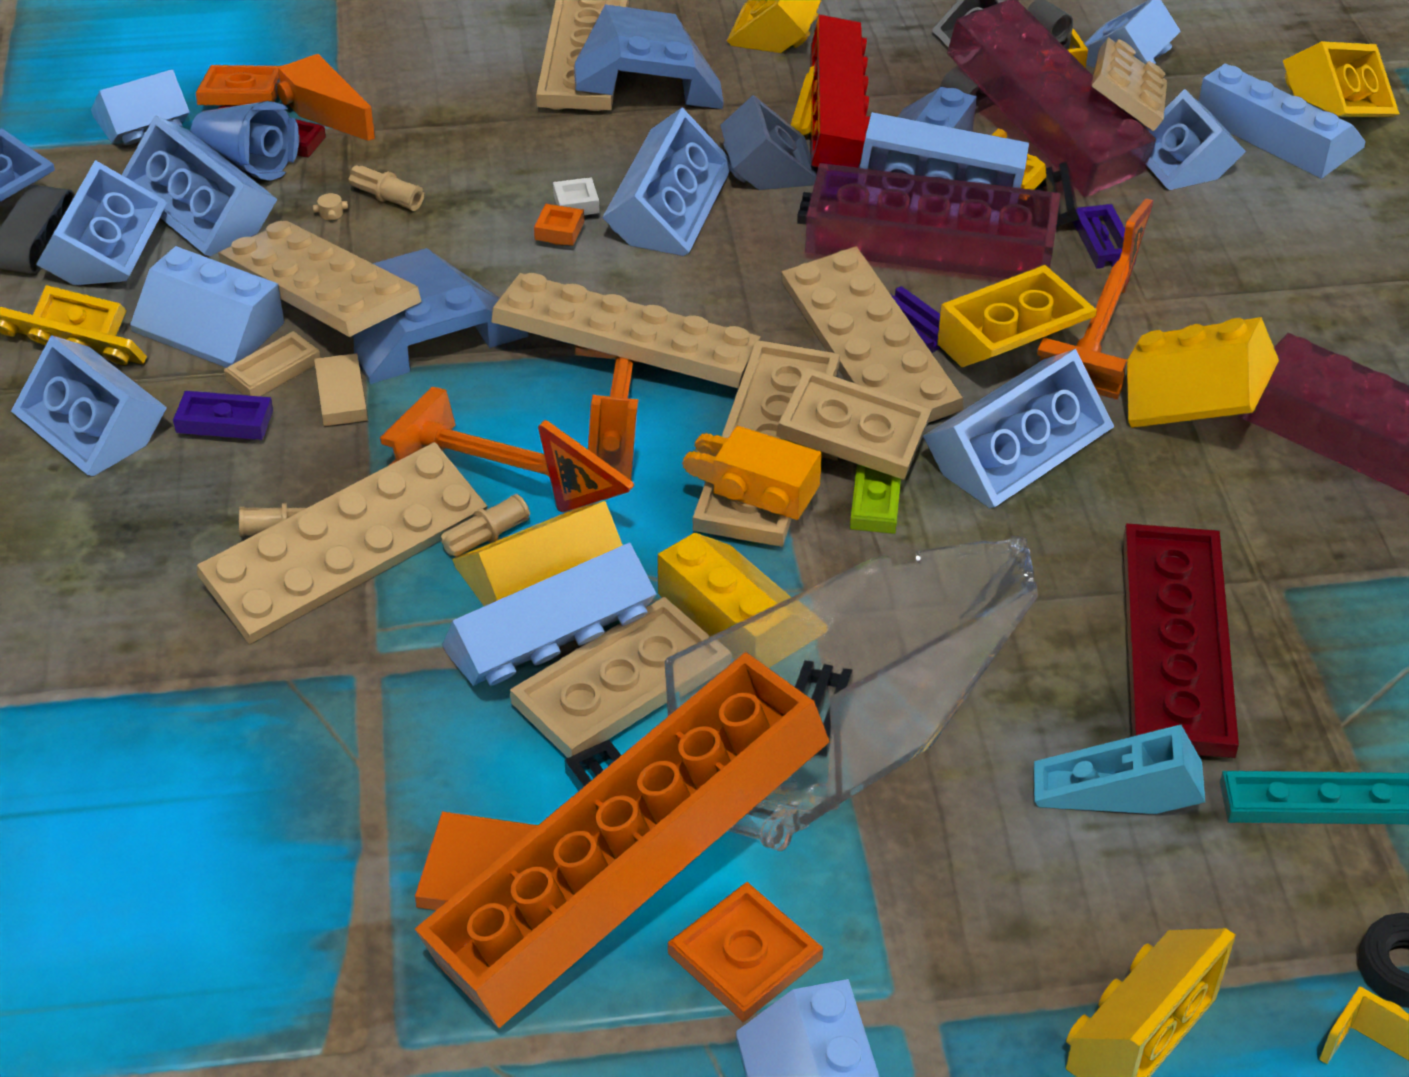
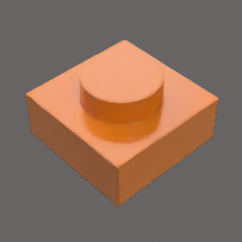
[534,204,584,246]

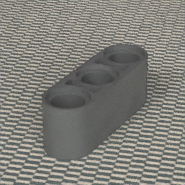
[0,185,75,274]

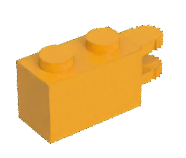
[682,425,821,520]

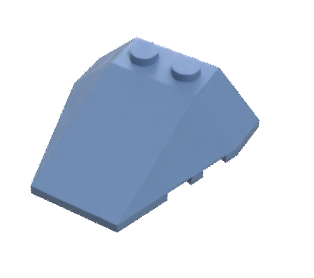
[574,4,724,109]
[353,248,528,384]

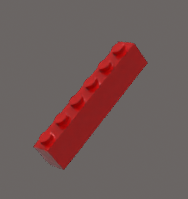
[811,14,870,171]

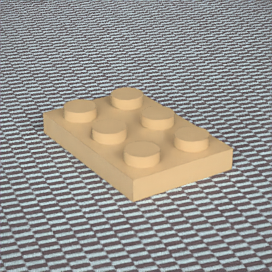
[776,367,932,480]

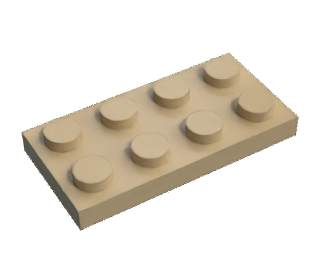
[1091,37,1167,131]
[510,597,727,758]

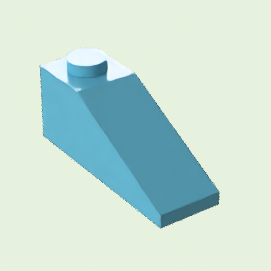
[1034,725,1205,814]

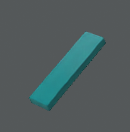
[1220,771,1409,825]

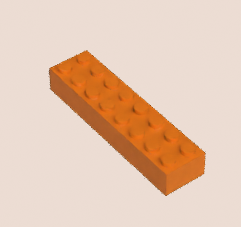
[415,652,830,1028]

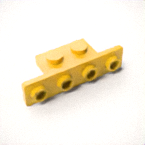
[0,285,147,365]

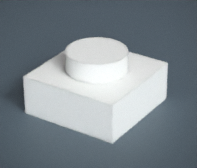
[553,177,599,216]

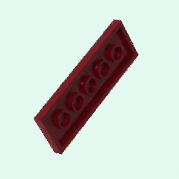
[1123,523,1239,758]

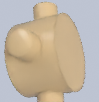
[313,193,348,220]

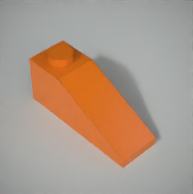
[277,54,375,141]

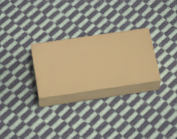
[224,331,321,396]
[314,353,368,426]

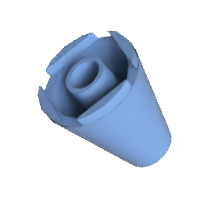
[191,101,299,181]

